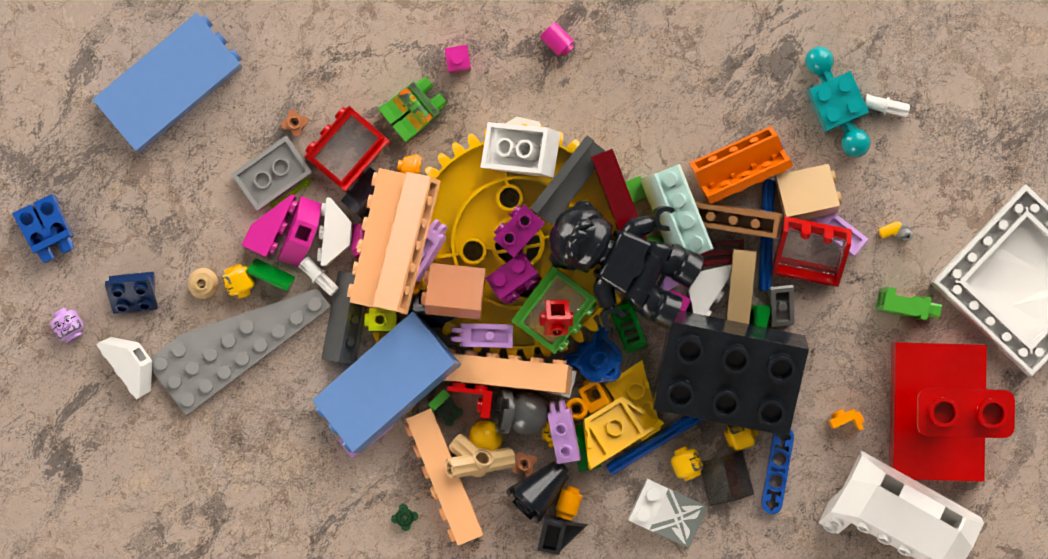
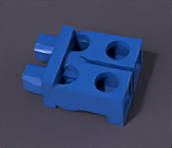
[12,194,75,263]

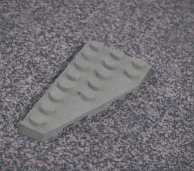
[150,288,331,416]

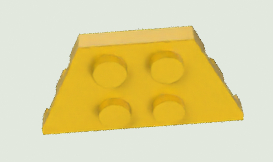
[583,396,664,470]

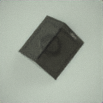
[701,450,754,506]

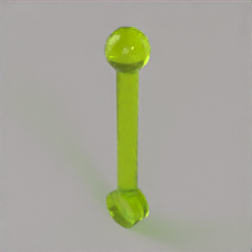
[270,179,311,209]

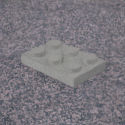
[231,135,313,211]

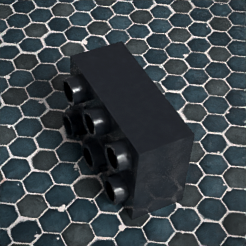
[653,310,809,437]

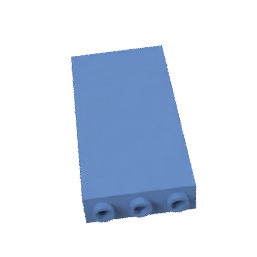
[92,12,242,153]
[312,311,461,453]

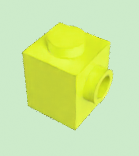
[365,308,397,332]

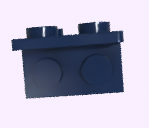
[105,271,158,314]

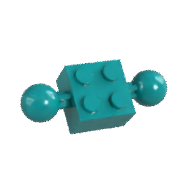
[805,46,871,158]

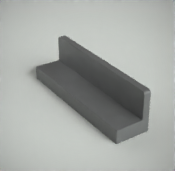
[530,135,605,225]
[322,271,367,365]

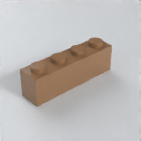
[694,200,783,238]

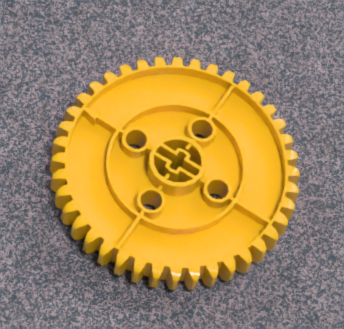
[420,124,621,360]

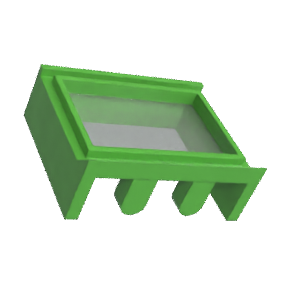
[511,265,597,354]

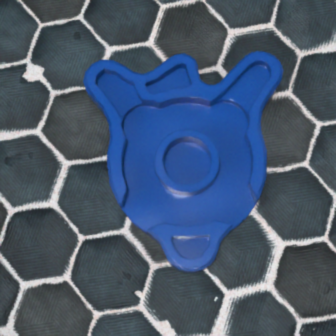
[563,324,622,383]

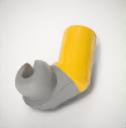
[878,221,913,241]

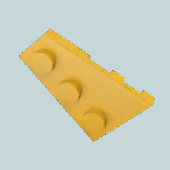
[605,360,661,441]

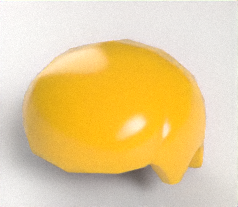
[469,420,503,451]

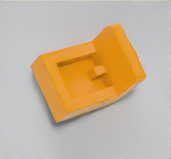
[827,408,865,431]

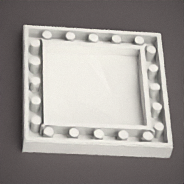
[931,185,1048,377]

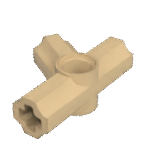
[445,434,515,479]

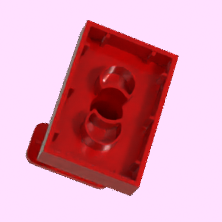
[889,342,1015,482]

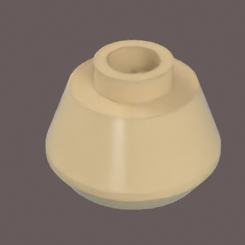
[188,268,219,299]

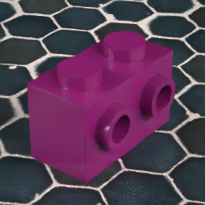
[494,204,545,257]

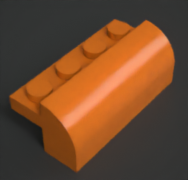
[689,126,793,204]

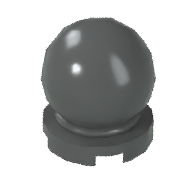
[495,388,549,435]

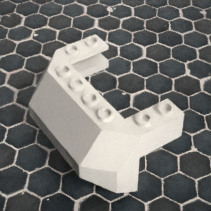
[818,451,984,559]

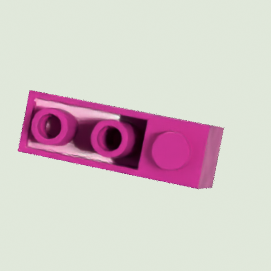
[241,194,298,258]

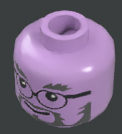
[50,308,84,343]

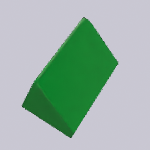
[246,258,295,292]

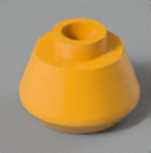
[396,154,422,174]

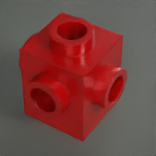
[539,300,573,336]

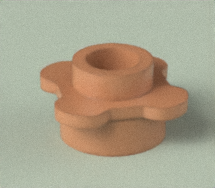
[281,110,308,136]
[512,452,537,477]

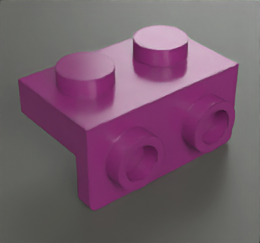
[485,252,542,304]

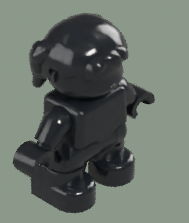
[549,201,704,333]

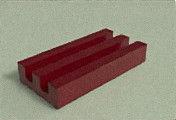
[699,239,745,266]

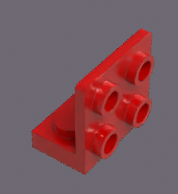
[446,382,493,419]

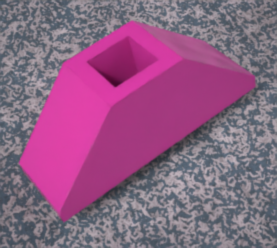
[277,196,322,267]

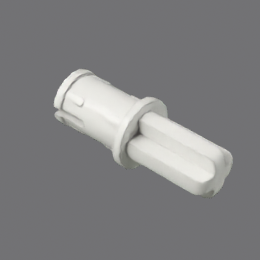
[865,94,910,117]
[298,256,339,296]

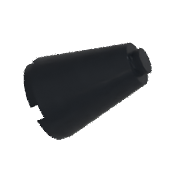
[506,461,569,524]

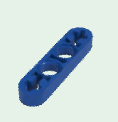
[761,430,794,514]

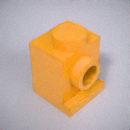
[578,380,613,414]

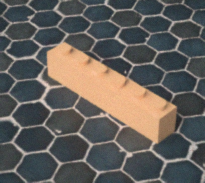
[347,168,406,308]
[373,172,441,315]
[443,349,573,394]
[404,408,484,545]

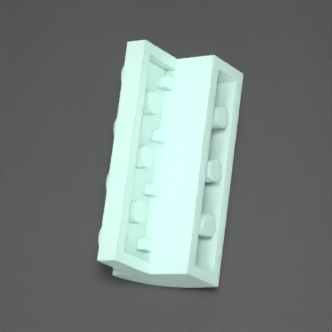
[640,164,713,254]

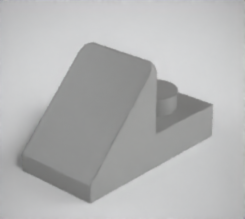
[768,285,794,327]

